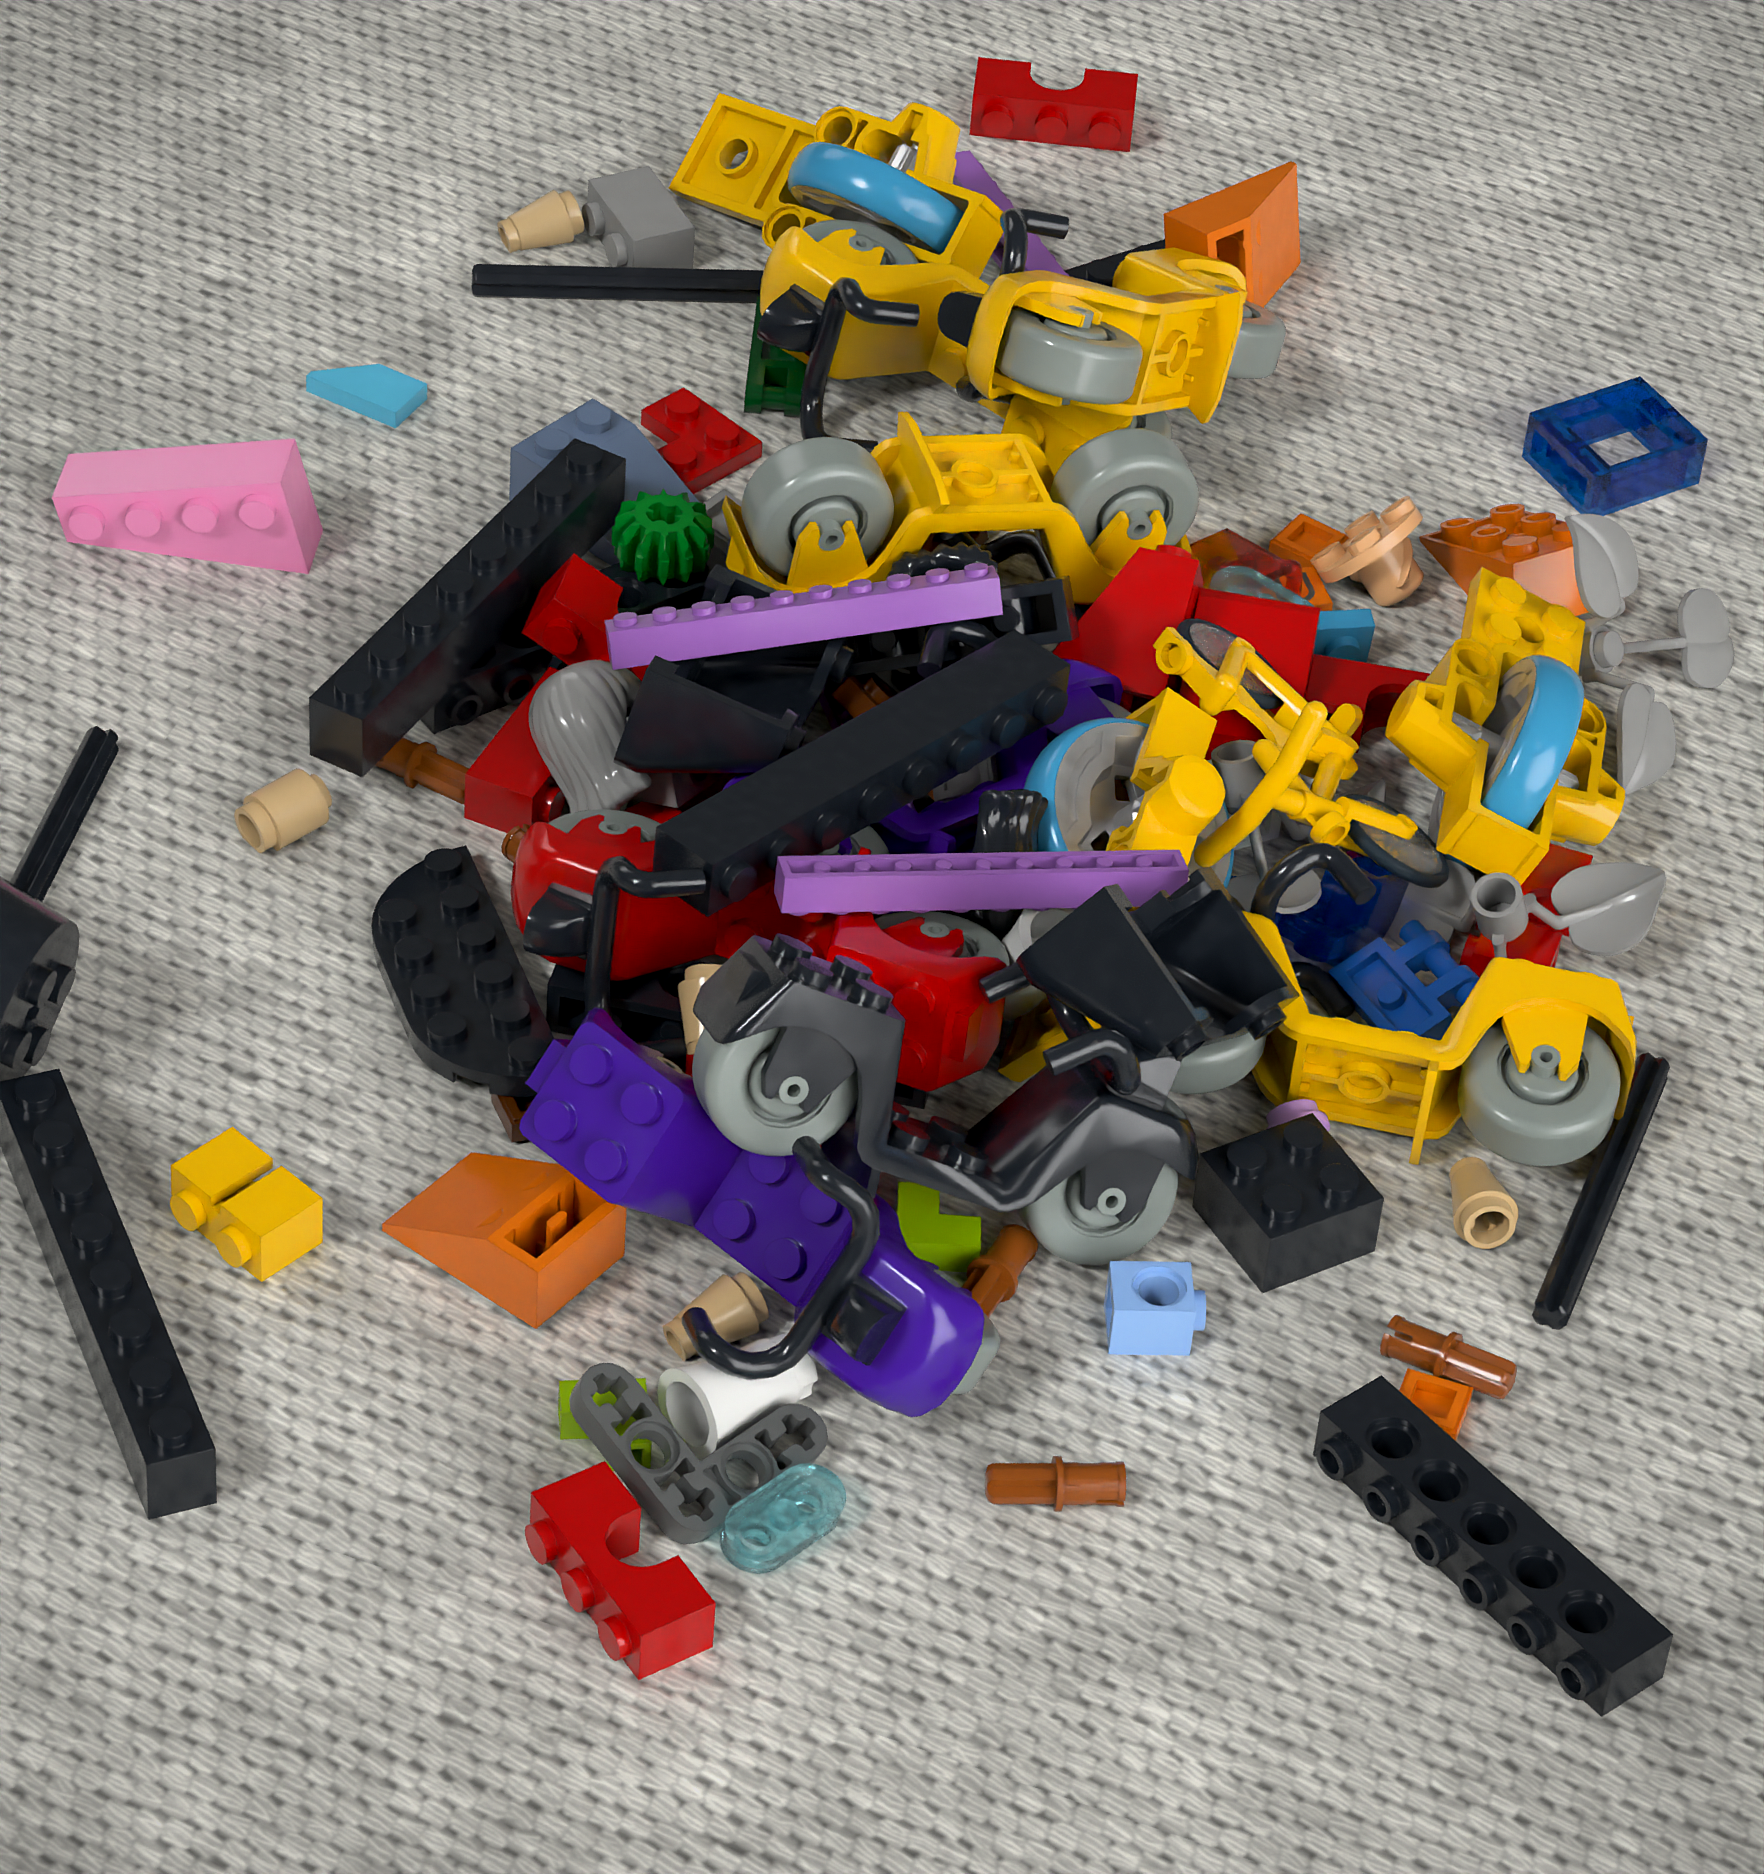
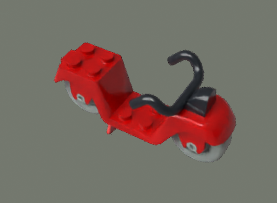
[511,809,1010,1092]

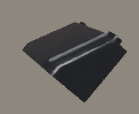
[613,564,855,773]
[1015,867,1300,1061]

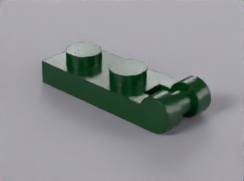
[744,296,807,417]

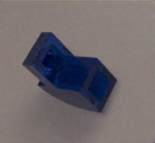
[1277,851,1409,967]

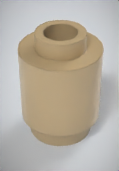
[234,768,332,853]

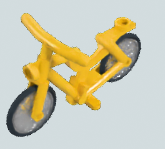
[1153,619,1449,888]

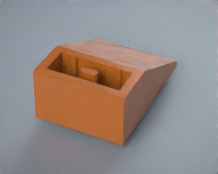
[1164,161,1301,308]
[1419,504,1588,616]
[382,1152,627,1329]

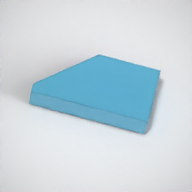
[306,364,427,428]

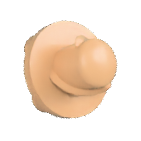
[1310,496,1424,607]

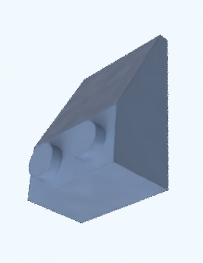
[509,398,699,566]

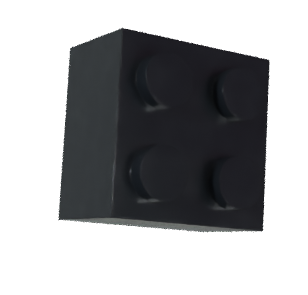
[1192,1113,1384,1293]

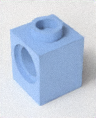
[1104,1261,1206,1356]

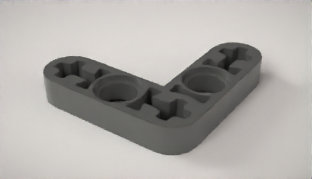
[569,1363,828,1544]

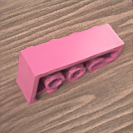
[52,439,323,574]

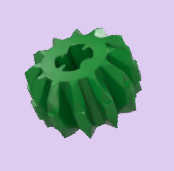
[611,488,715,585]

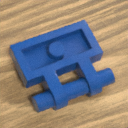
[1328,920,1479,1040]

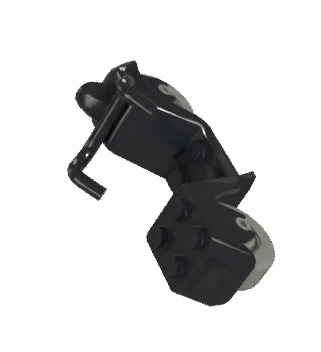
[692,933,1198,1265]

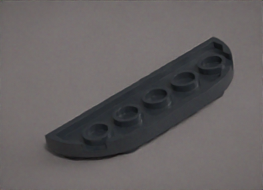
[371,845,555,1097]

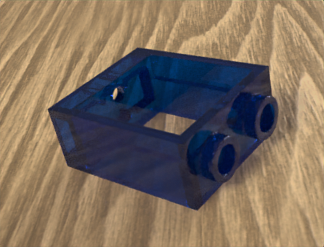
[1522,376,1708,516]

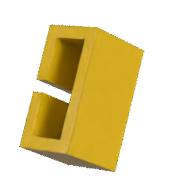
[170,1127,323,1282]

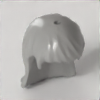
[529,660,651,813]

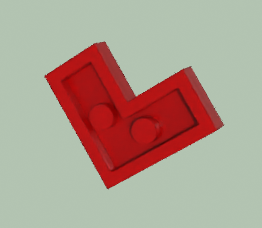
[641,387,763,494]

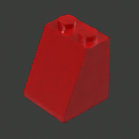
[1052,545,1204,713]
[1179,588,1321,760]

